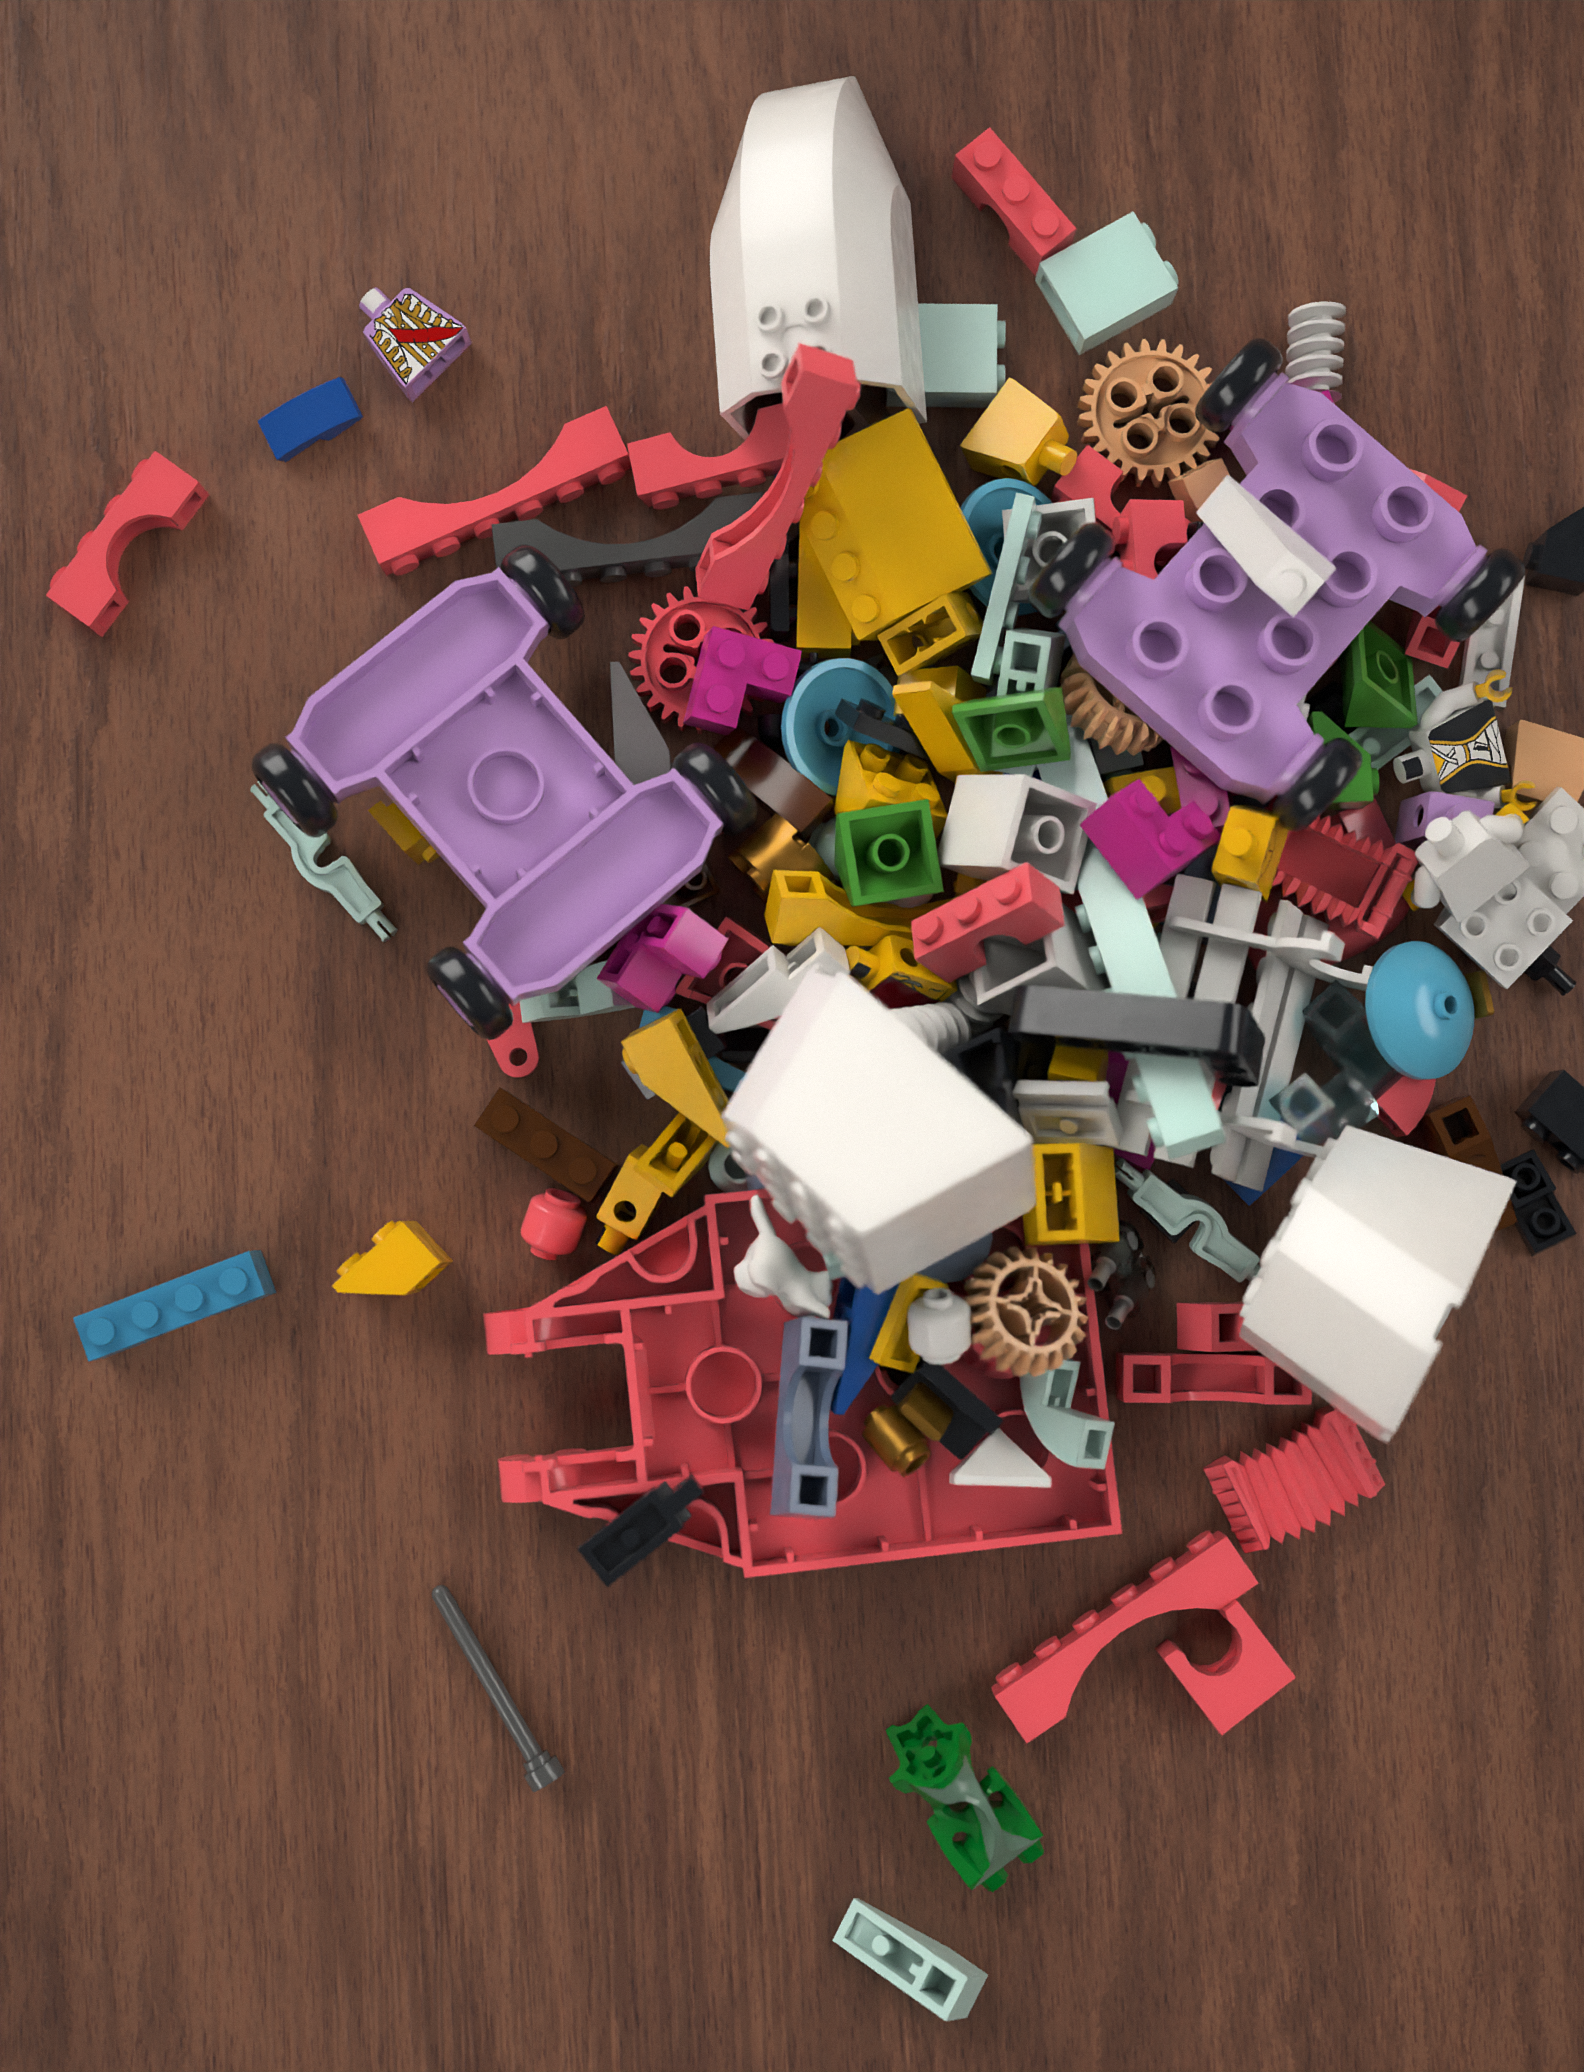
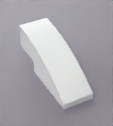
[706,926,850,1034]

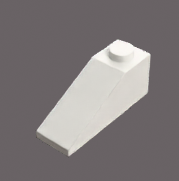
[1196,475,1336,617]

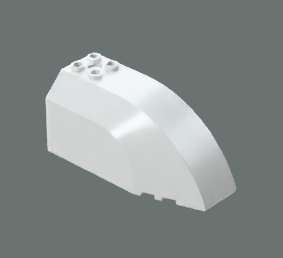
[710,76,927,440]

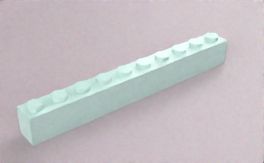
[1034,714,1226,1160]

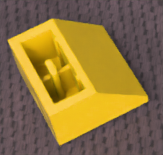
[834,740,948,840]
[1023,1143,1120,1246]
[332,1220,453,1295]

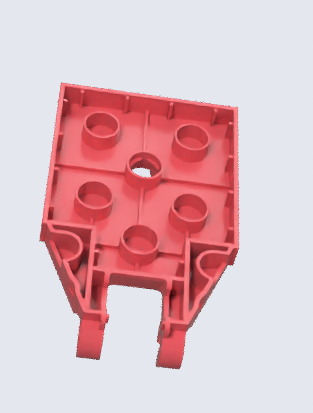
[483,1189,1122,1578]

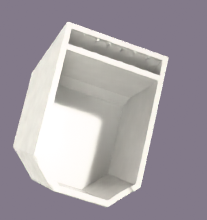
[721,962,1036,1294]
[1239,1125,1517,1443]

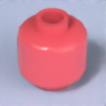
[521,1188,587,1260]

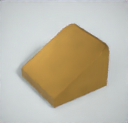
[897,1382,954,1441]

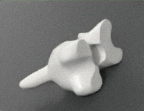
[734,1195,833,1319]

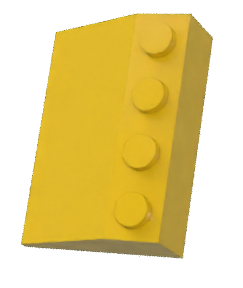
[799,408,993,641]

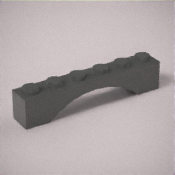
[491,492,763,587]

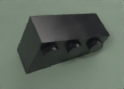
[938,1027,1021,1128]

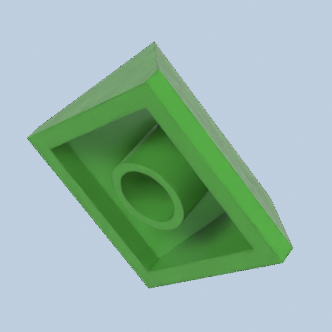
[1340,621,1418,728]
[952,687,1071,772]
[834,799,944,907]

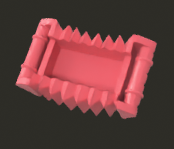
[1264,794,1419,940]
[1203,1404,1385,1553]

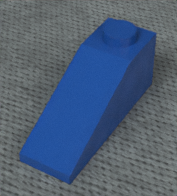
[830,1276,900,1415]

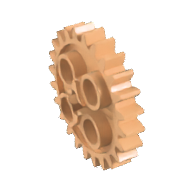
[1077,339,1220,488]

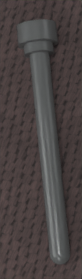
[432,1585,565,1792]

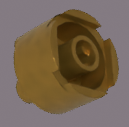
[727,814,835,906]

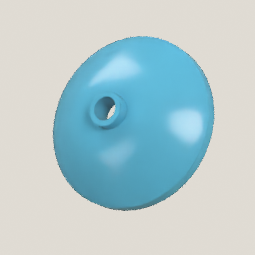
[961,478,1052,616]
[781,658,900,796]
[1365,941,1475,1080]

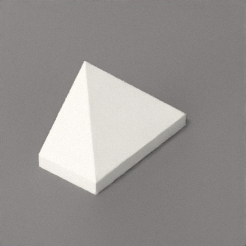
[949,1428,1051,1487]

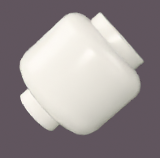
[908,1288,972,1364]

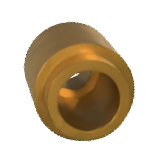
[862,1405,931,1477]

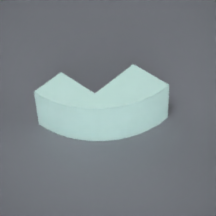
[519,961,635,1023]
[1020,1359,1115,1469]

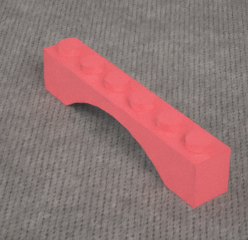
[695,343,861,611]
[357,405,631,576]
[991,1530,1259,1744]

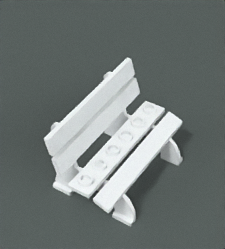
[1107,873,1373,1191]

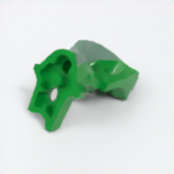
[885,1704,1044,1892]

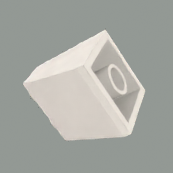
[938,774,1097,894]

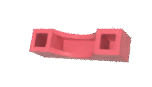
[627,402,790,509]
[46,451,209,637]
[1116,1352,1312,1405]

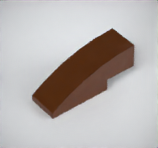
[713,726,834,841]

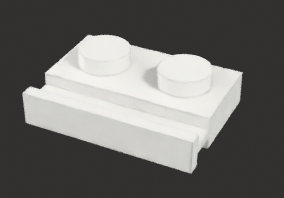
[1012,1080,1124,1146]

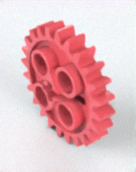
[628,586,774,734]

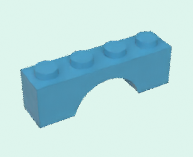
[73,1250,277,1362]

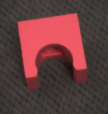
[1155,1599,1296,1736]

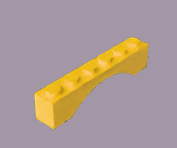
[764,870,965,946]

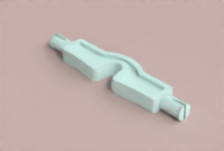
[250,781,398,942]
[1115,1158,1261,1282]

